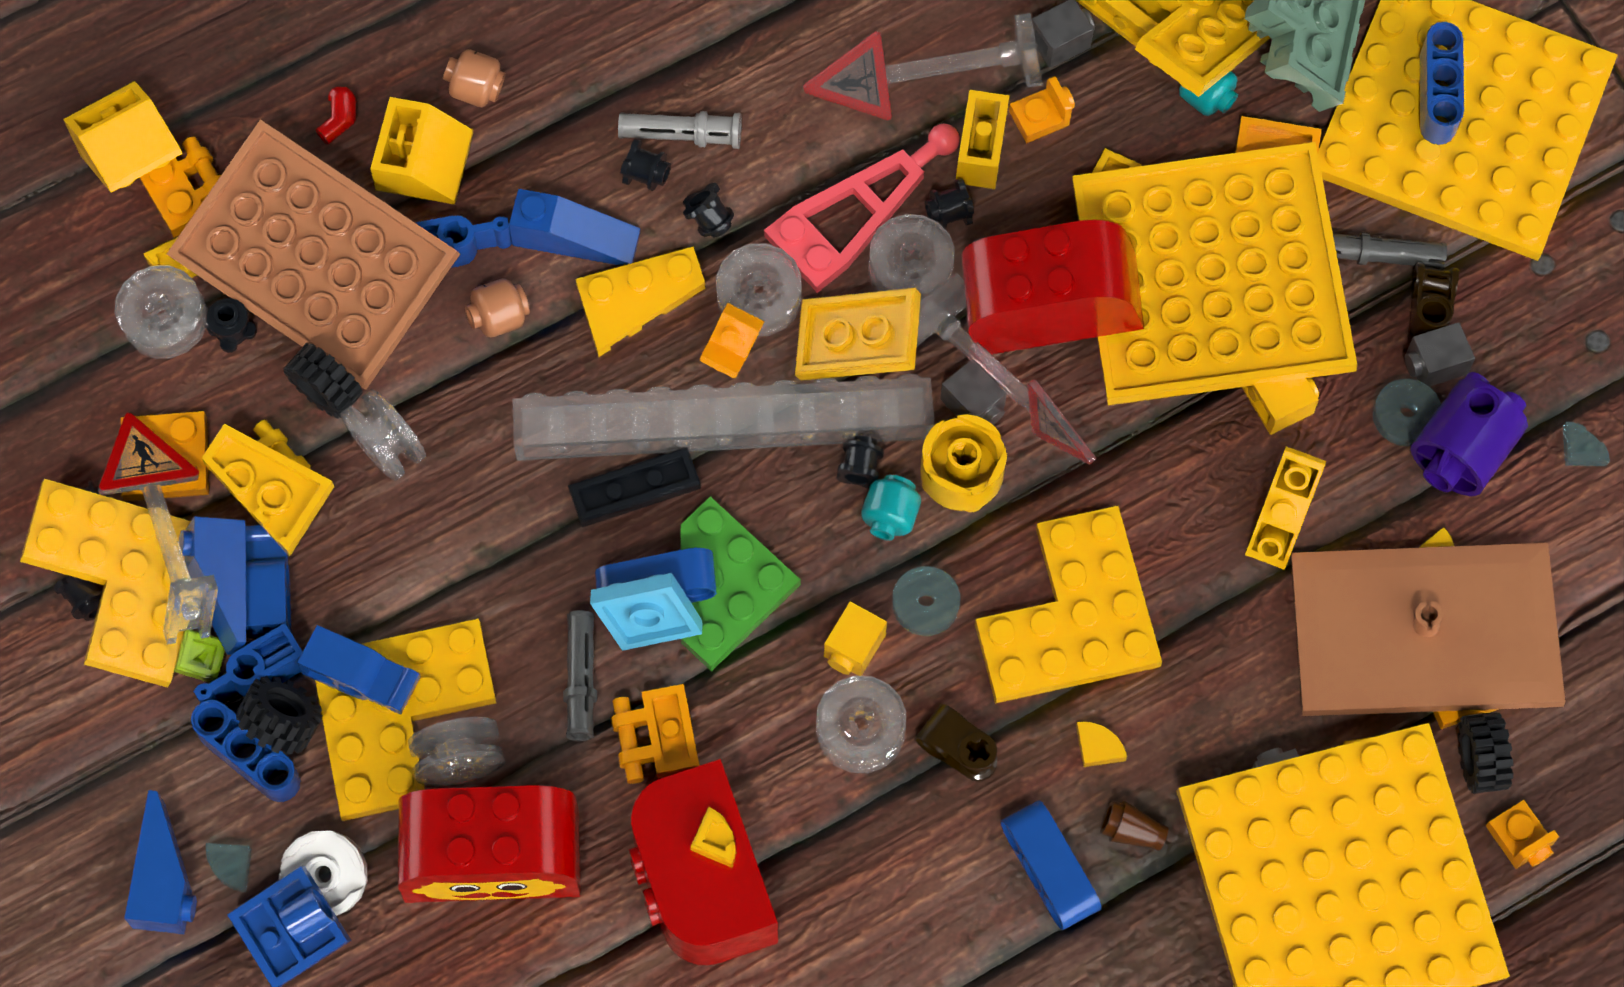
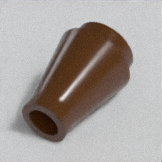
[1100,801,1169,851]

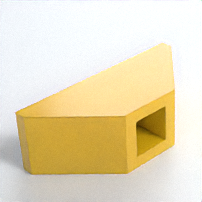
[1245,446,1326,570]

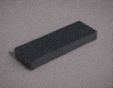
[568,447,701,528]

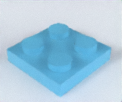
[590,573,702,651]

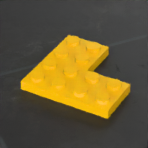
[1135,0,1270,97]
[20,479,194,688]
[975,506,1162,704]
[315,619,497,821]

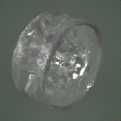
[868,214,955,306]
[716,243,802,336]
[114,265,208,359]
[340,389,426,481]
[816,676,906,773]
[408,717,505,786]

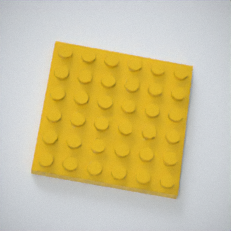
[1318,0,1618,261]
[1072,142,1357,405]
[1176,723,1510,987]

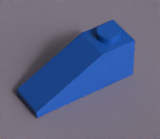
[509,189,641,266]
[178,516,246,655]
[124,790,197,934]

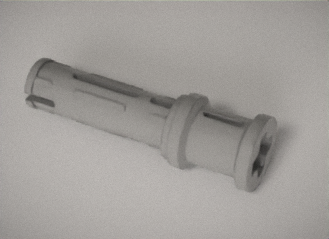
[618,111,742,149]

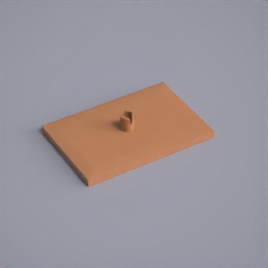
[167,119,460,390]
[1291,543,1565,716]

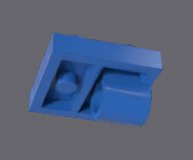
[227,866,352,987]

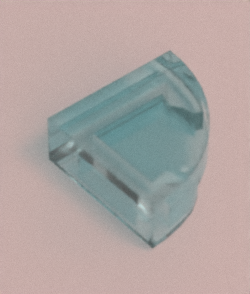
[1563,421,1610,466]
[206,843,252,892]

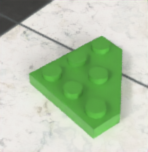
[681,496,801,672]

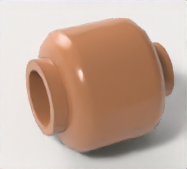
[443,49,506,108]
[465,278,530,338]

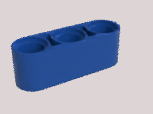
[1420,22,1464,145]
[595,548,717,603]
[191,700,301,802]
[1000,800,1101,930]

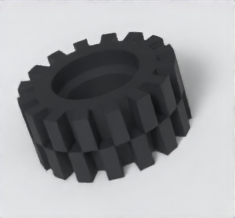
[283,343,363,419]
[236,676,323,754]
[1458,712,1514,794]

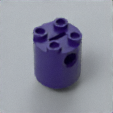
[1410,372,1528,497]

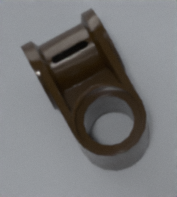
[1409,262,1459,337]
[914,704,997,781]

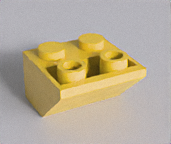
[63,81,183,193]
[370,97,473,205]

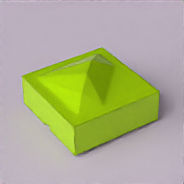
[174,628,225,683]

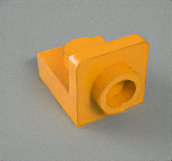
[1009,76,1075,144]
[700,303,765,378]
[1486,800,1559,869]

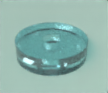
[1373,379,1441,446]
[892,566,960,636]

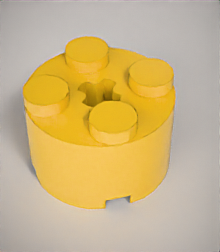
[920,414,1007,512]

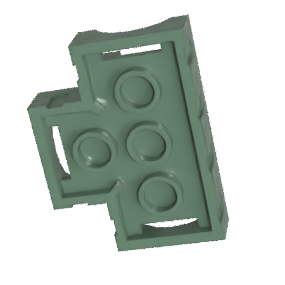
[1244,0,1365,112]

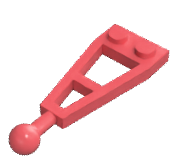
[764,123,960,293]

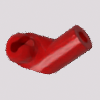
[315,86,356,145]

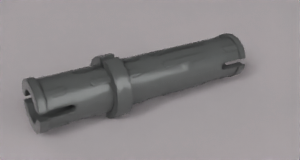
[1333,232,1447,269]
[563,610,597,741]

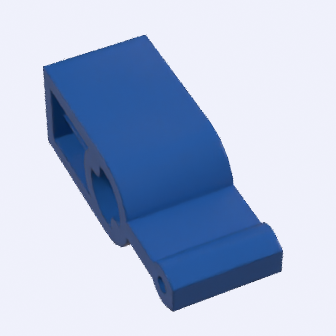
[415,216,512,268]
[245,525,292,638]
[193,623,303,703]
[297,625,421,714]

